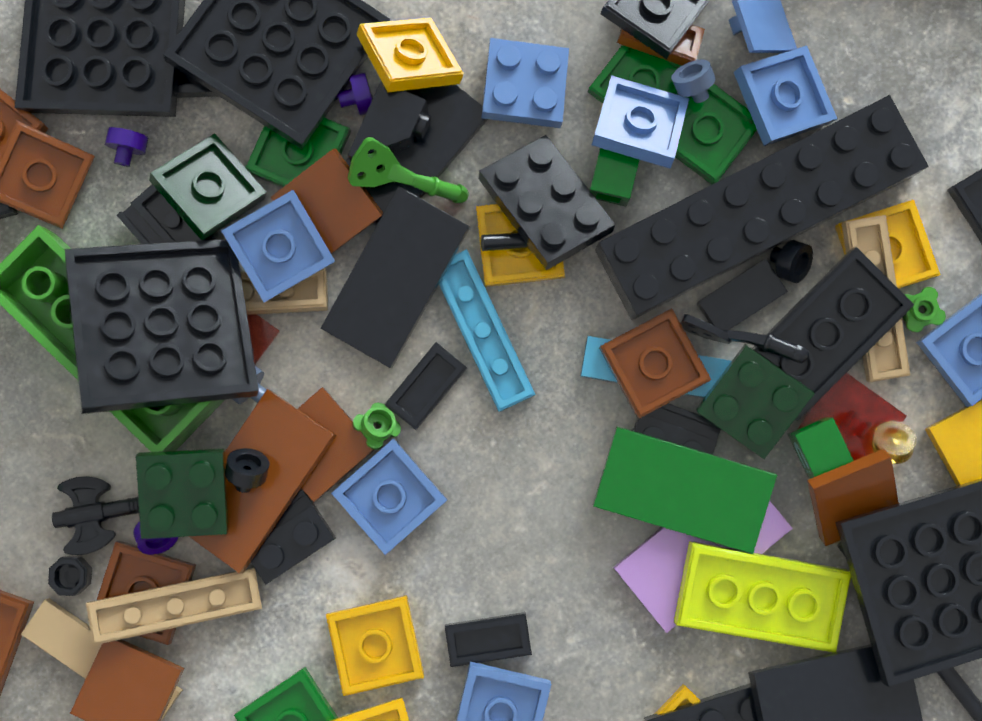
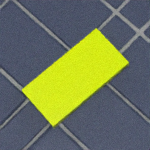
[674,541,851,653]

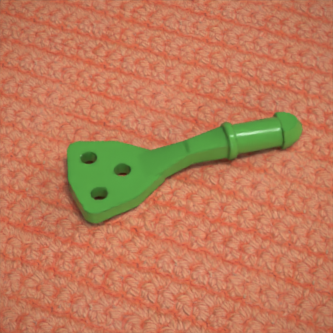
[347,137,469,203]

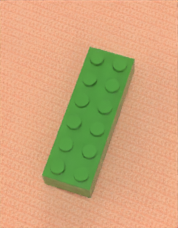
[0,225,225,452]

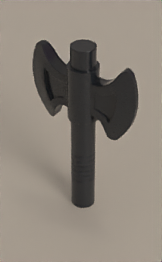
[52,476,139,555]

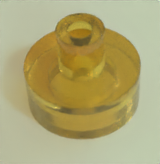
[872,421,917,464]

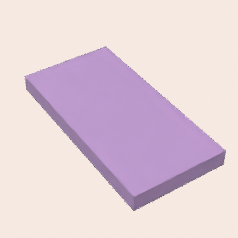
[613,501,793,633]

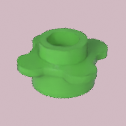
[903,287,946,332]
[352,403,401,450]

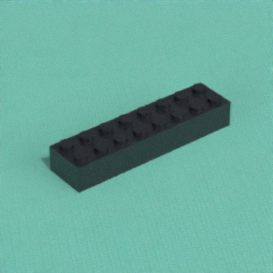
[595,95,929,321]

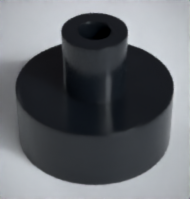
[770,240,813,283]
[225,448,269,493]

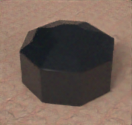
[48,556,92,596]

